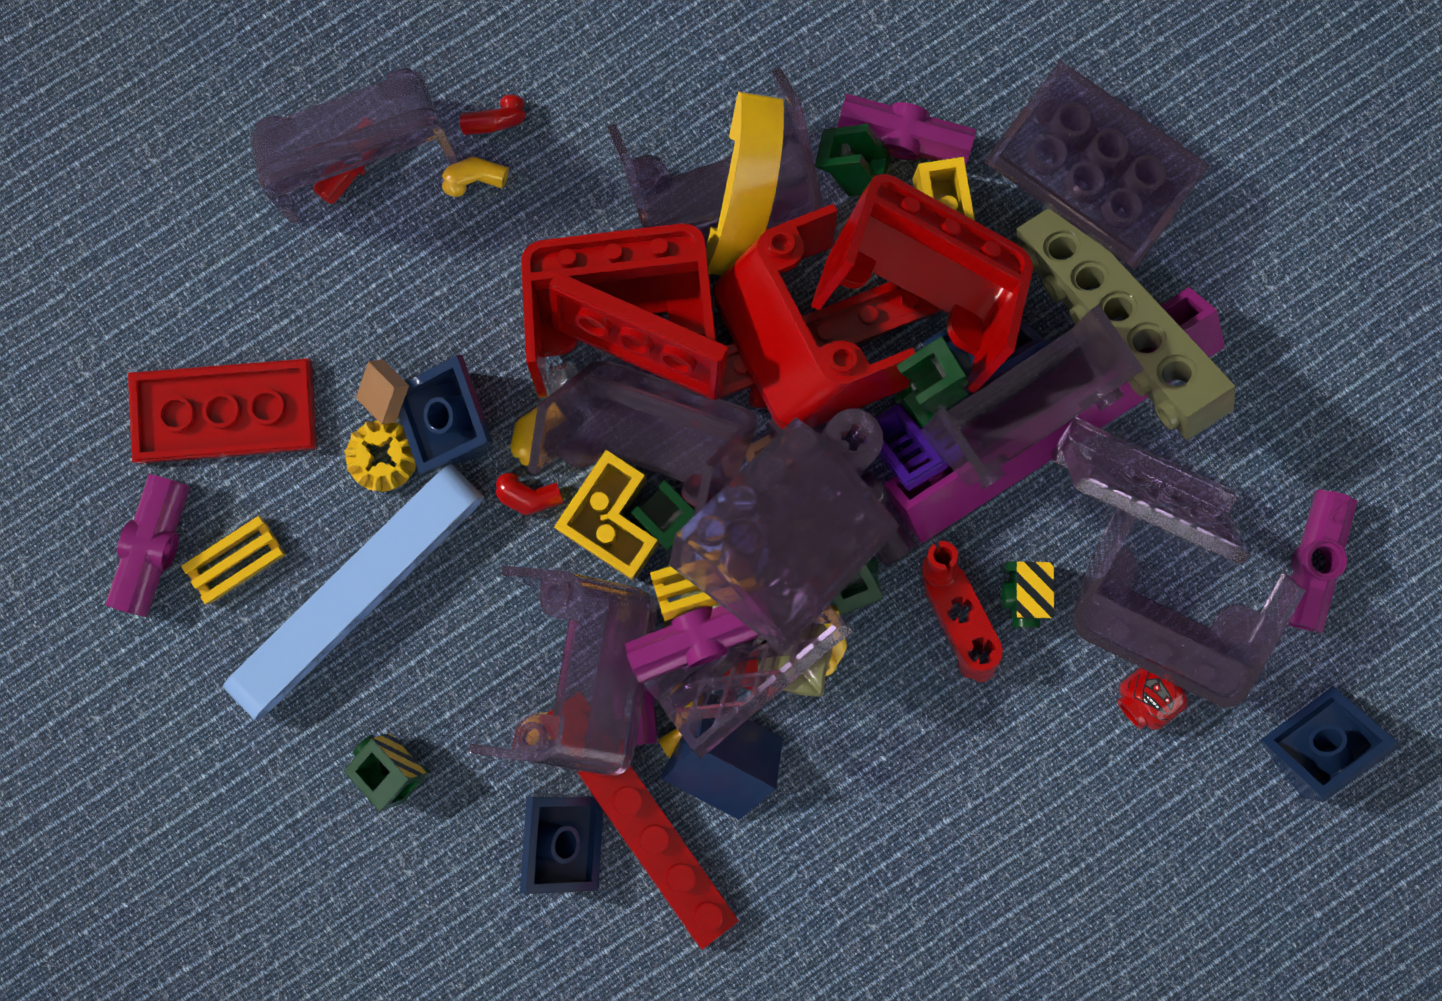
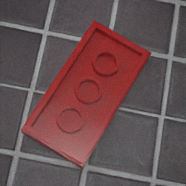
[549,271,728,400]
[128,358,317,464]

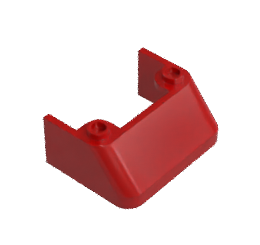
[811,174,1033,393]
[714,203,915,433]
[521,223,717,398]

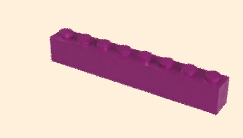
[884,287,1225,544]

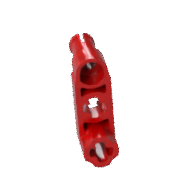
[920,541,1003,683]

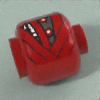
[1117,661,1189,730]

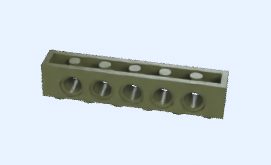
[1016,200,1235,440]

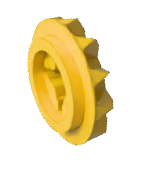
[344,420,417,492]

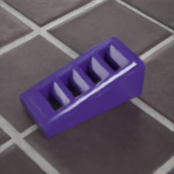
[861,403,948,491]

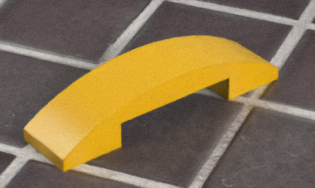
[706,91,784,275]

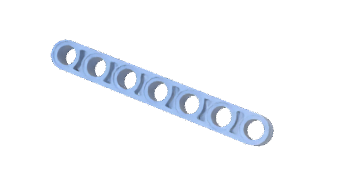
[223,464,484,721]

